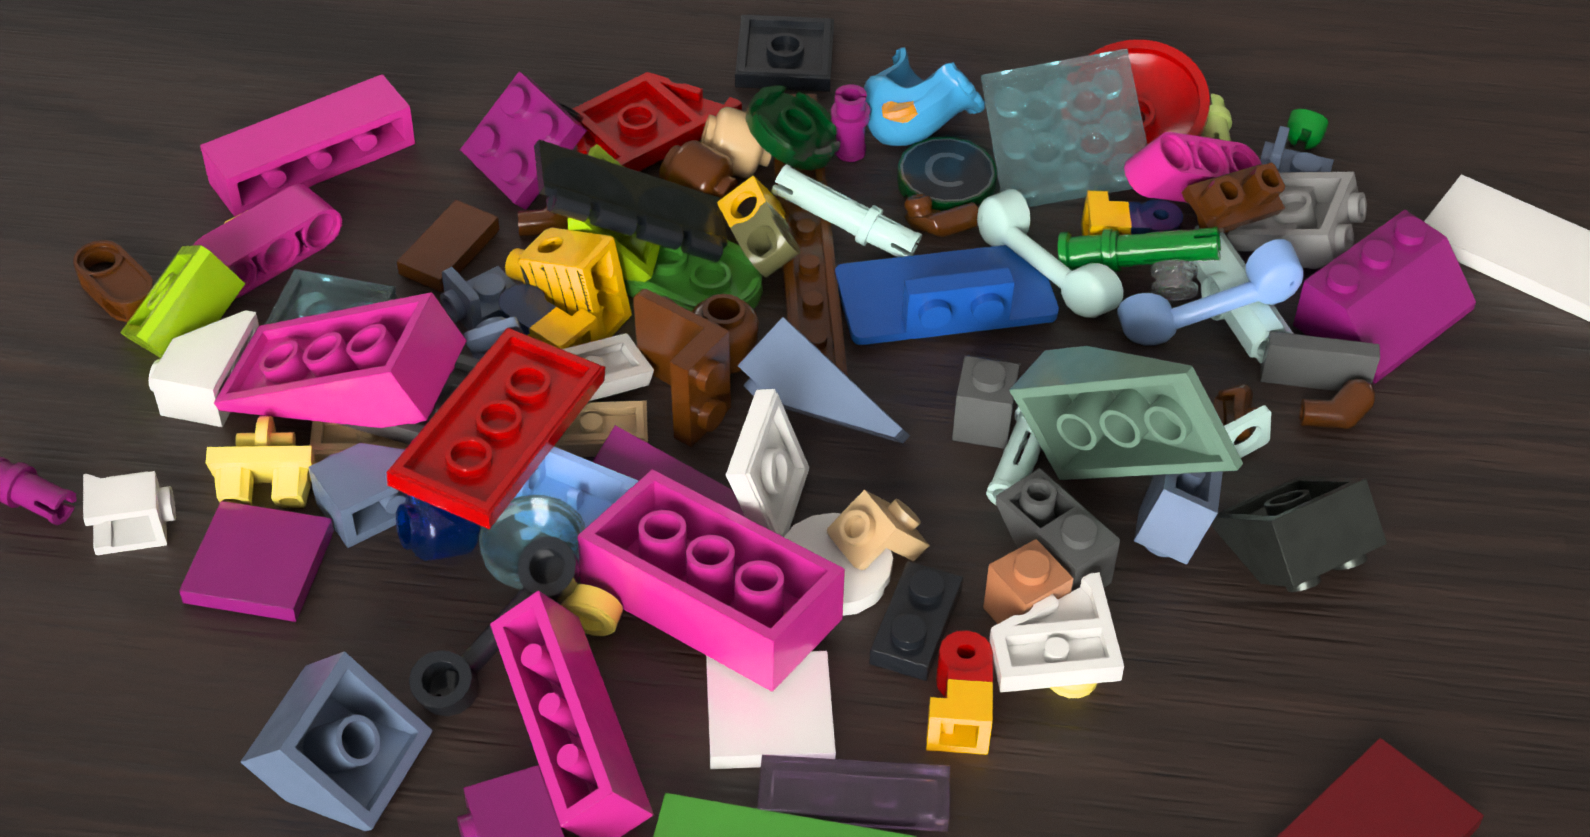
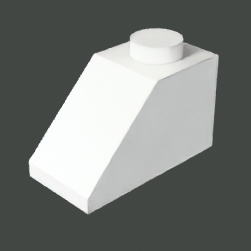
[149,310,259,427]

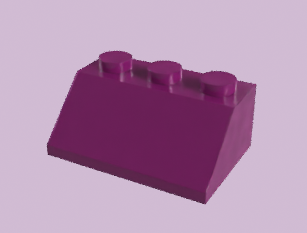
[1293,210,1476,384]

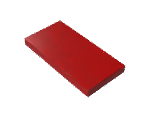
[386,327,605,530]

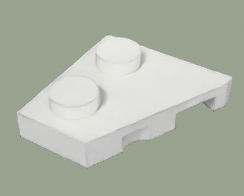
[989,572,1124,692]

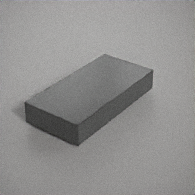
[1260,331,1380,391]

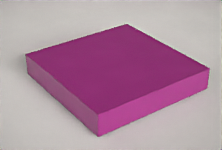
[179,501,334,622]

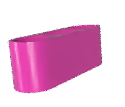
[1124,132,1262,203]
[192,184,342,299]

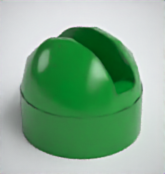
[1286,109,1329,150]

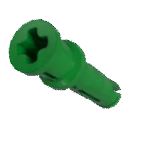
[1058,226,1221,273]

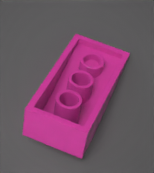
[214,292,466,428]

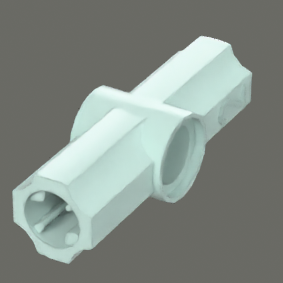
[1186,226,1294,363]

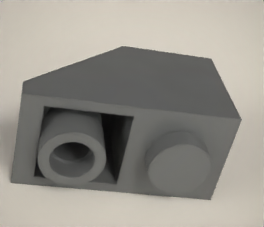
[996,468,1120,592]

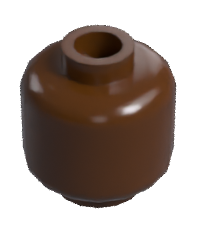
[659,140,738,200]
[691,294,759,374]

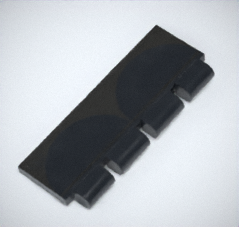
[534,139,728,262]

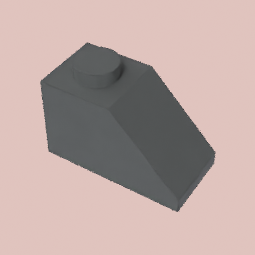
[952,355,1022,449]

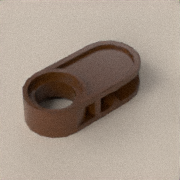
[73,240,154,322]

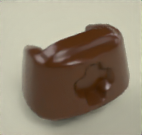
[1214,384,1259,442]

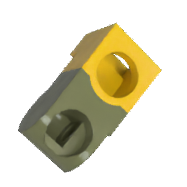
[717,175,801,277]

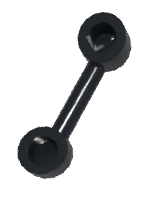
[409,536,580,716]

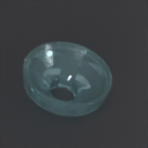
[479,495,585,589]

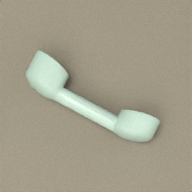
[977,189,1124,318]

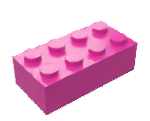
[578,469,845,692]

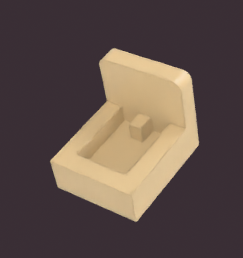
[827,489,930,570]

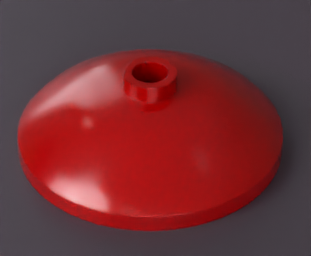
[1060,39,1210,171]

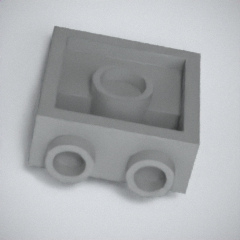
[1227,172,1367,269]

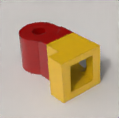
[926,630,993,755]

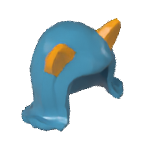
[864,47,985,146]

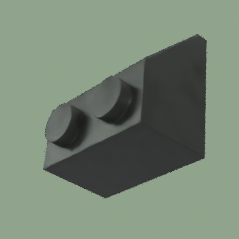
[1212,476,1387,592]

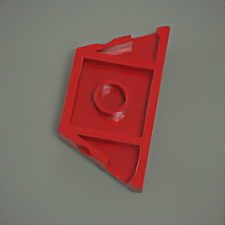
[573,72,742,171]

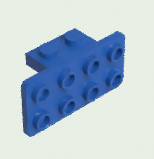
[835,245,1059,345]

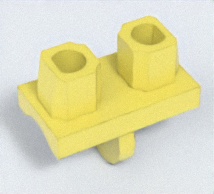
[206,416,316,508]

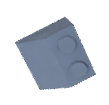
[241,651,433,831]

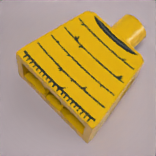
[505,228,632,340]

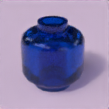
[396,494,486,561]

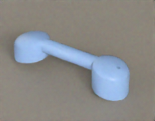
[1117,239,1303,346]

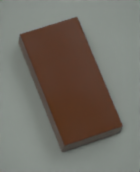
[397,200,500,292]

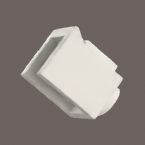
[83,471,176,555]

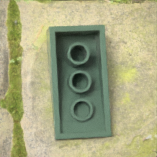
[1009,346,1243,480]

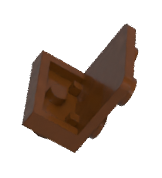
[633,289,731,447]

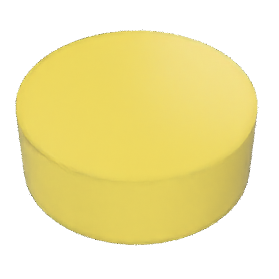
[561,584,623,636]

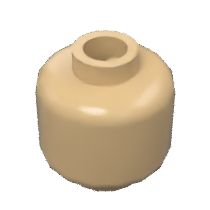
[700,107,772,178]

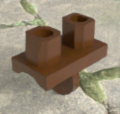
[1181,162,1285,233]

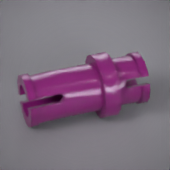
[831,84,870,162]
[0,457,77,525]

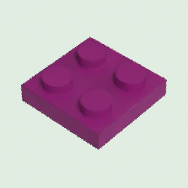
[460,71,587,210]

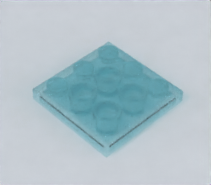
[981,49,1147,207]

